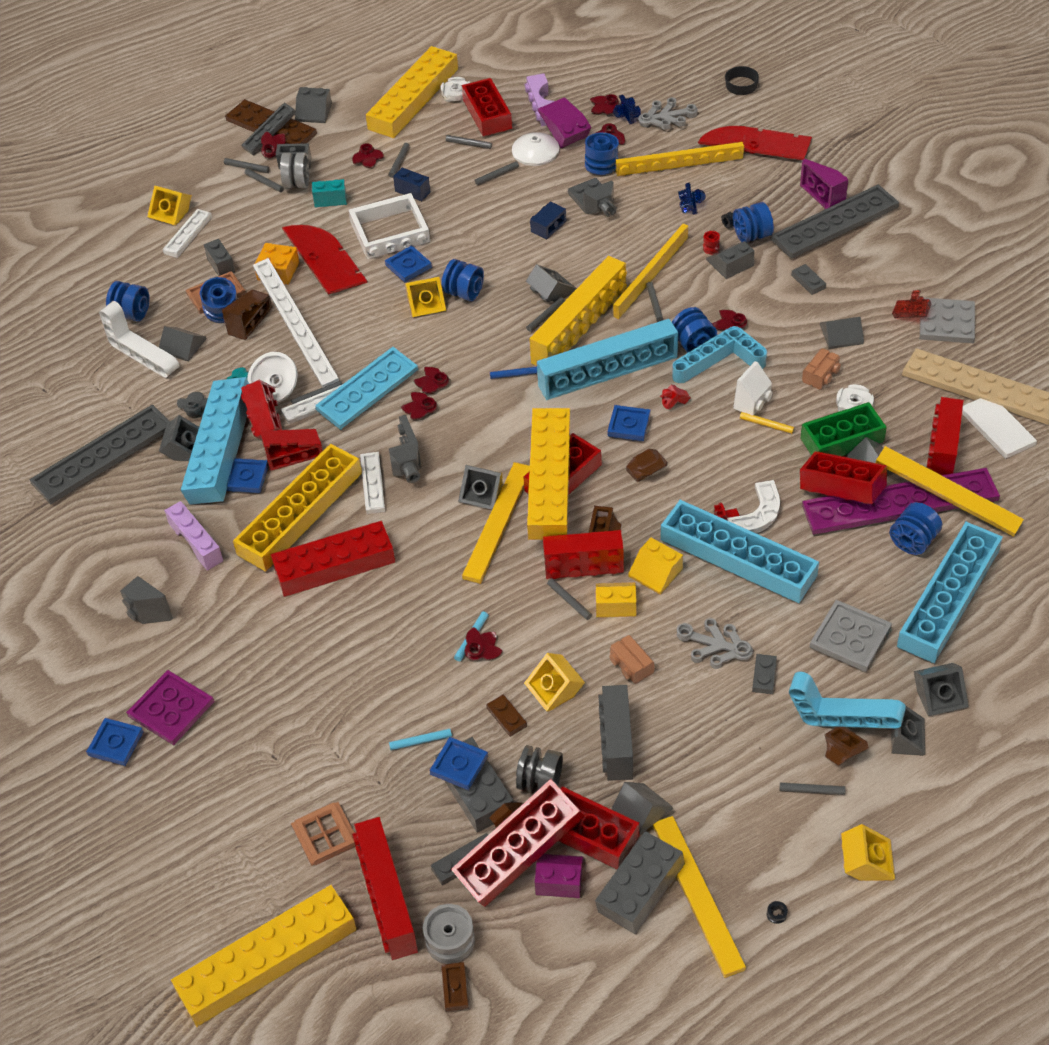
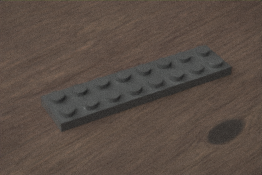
[771,184,899,259]
[29,404,170,505]

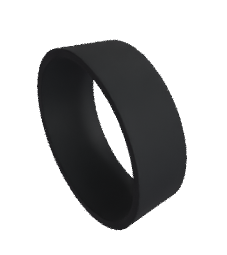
[725,66,759,95]

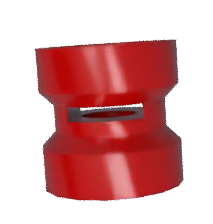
[703,231,720,255]

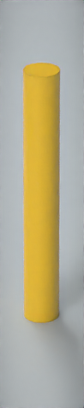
[740,412,795,434]

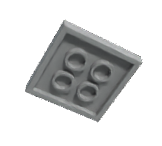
[919,297,975,343]
[810,600,892,672]

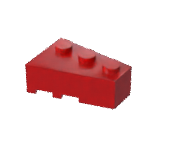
[241,379,282,439]
[260,429,323,471]

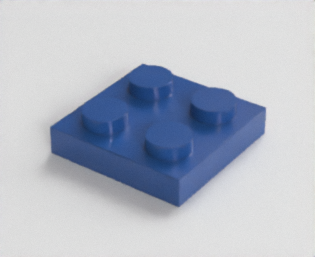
[385,246,432,283]
[607,405,650,441]
[226,458,269,493]
[86,718,144,766]
[429,737,488,790]

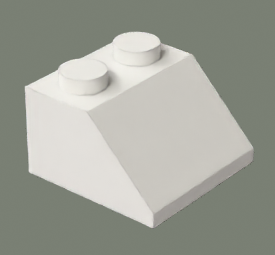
[733,361,772,416]

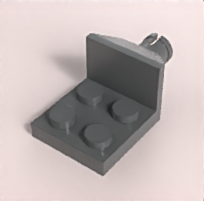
[568,178,617,217]
[389,415,422,483]

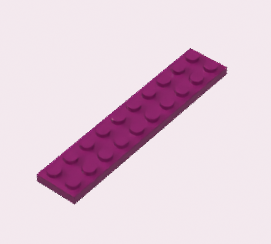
[802,467,1000,535]

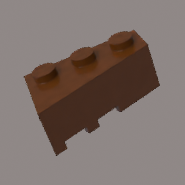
[222,289,272,341]

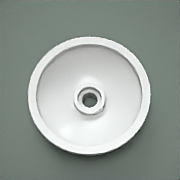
[512,132,559,166]
[247,352,298,403]

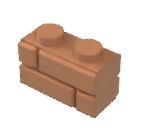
[802,348,841,390]
[609,635,654,684]

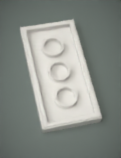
[962,398,1037,459]

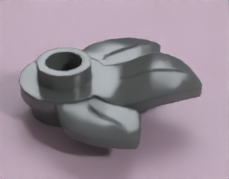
[177,392,208,416]

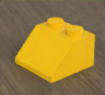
[147,185,192,225]
[405,277,446,317]
[628,537,683,595]
[596,582,636,617]
[524,653,585,712]
[841,824,895,881]

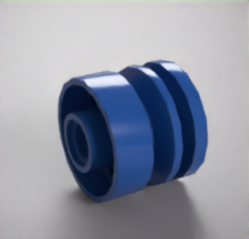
[585,133,619,175]
[733,202,774,243]
[441,259,484,301]
[200,277,237,323]
[106,281,150,321]
[672,307,717,353]
[889,502,943,555]

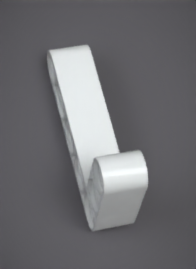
[99,301,180,378]

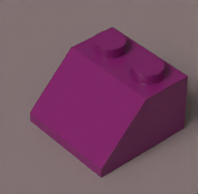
[534,854,583,898]

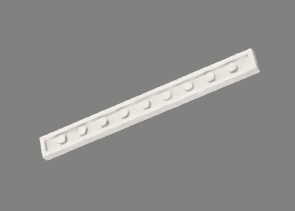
[253,258,339,387]

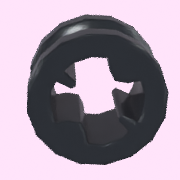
[721,212,734,229]
[766,901,788,924]

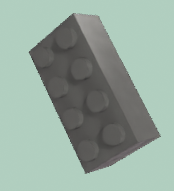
[598,685,633,781]
[435,737,514,833]
[595,831,685,934]

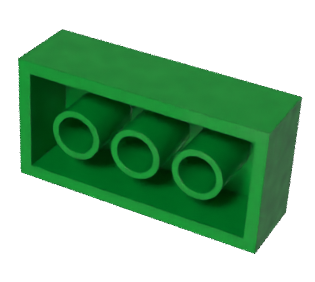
[800,402,887,456]

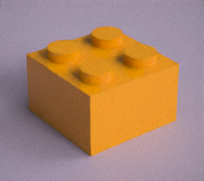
[255,243,300,285]

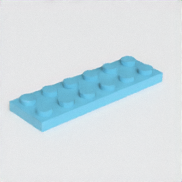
[315,347,418,430]

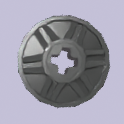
[516,745,563,792]

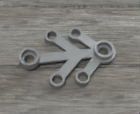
[638,97,698,130]
[677,618,753,669]

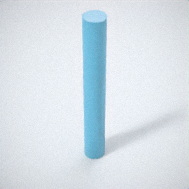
[454,611,489,662]
[389,729,452,750]

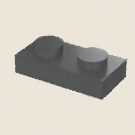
[791,264,826,295]
[752,654,777,695]

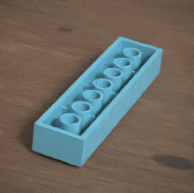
[537,319,678,400]
[181,377,249,505]
[660,500,819,603]
[897,522,1003,664]

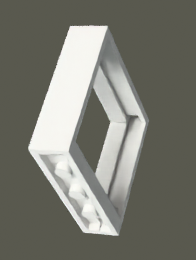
[349,193,430,259]

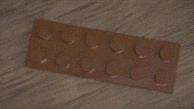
[225,99,317,144]

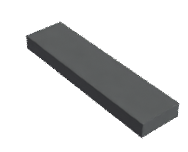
[241,102,296,155]

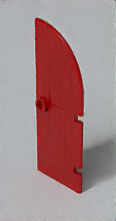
[698,126,812,160]
[282,225,368,295]

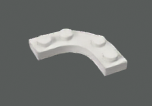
[727,480,780,533]

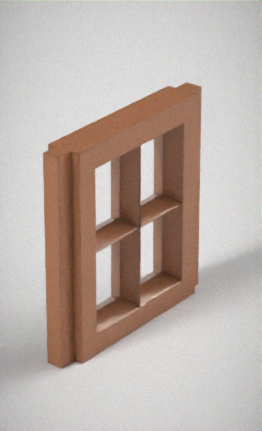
[291,802,355,866]

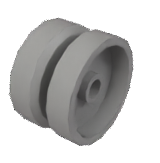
[280,153,309,189]
[423,904,475,964]

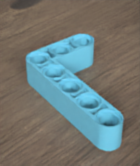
[672,326,767,383]
[789,672,906,729]

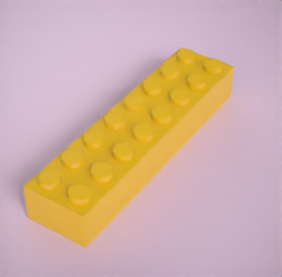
[366,46,458,138]
[529,255,627,366]
[527,408,570,540]
[233,444,362,572]
[171,885,357,1027]

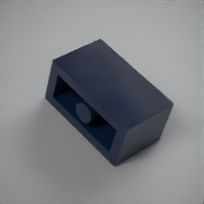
[393,167,431,202]
[530,201,566,240]

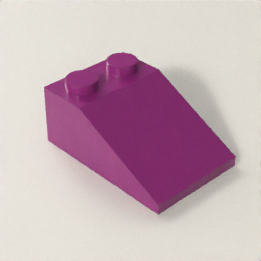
[538,97,591,148]
[800,159,848,209]

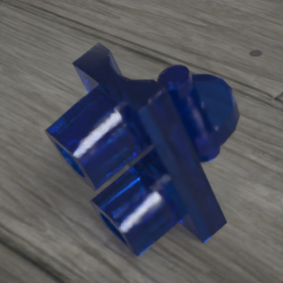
[613,95,641,124]
[678,182,706,215]

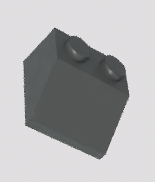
[295,87,332,123]
[706,241,755,279]
[526,264,577,302]
[159,415,199,461]
[120,576,173,624]
[914,663,969,716]

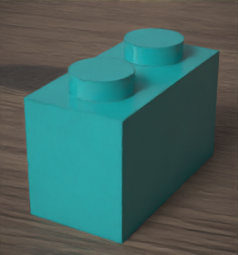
[312,179,347,208]

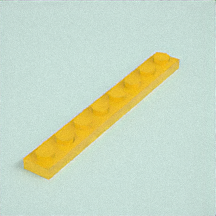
[616,142,744,176]

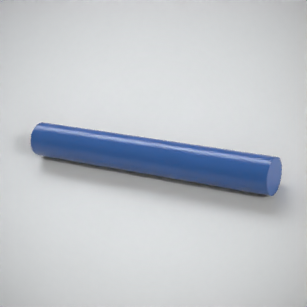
[490,366,537,379]

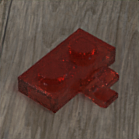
[892,290,932,318]

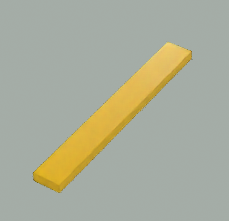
[613,223,688,319]
[875,446,1024,537]
[462,462,530,584]
[653,816,746,978]

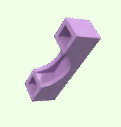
[524,73,554,127]
[164,501,223,571]

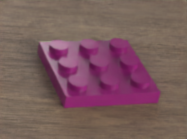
[126,670,215,746]

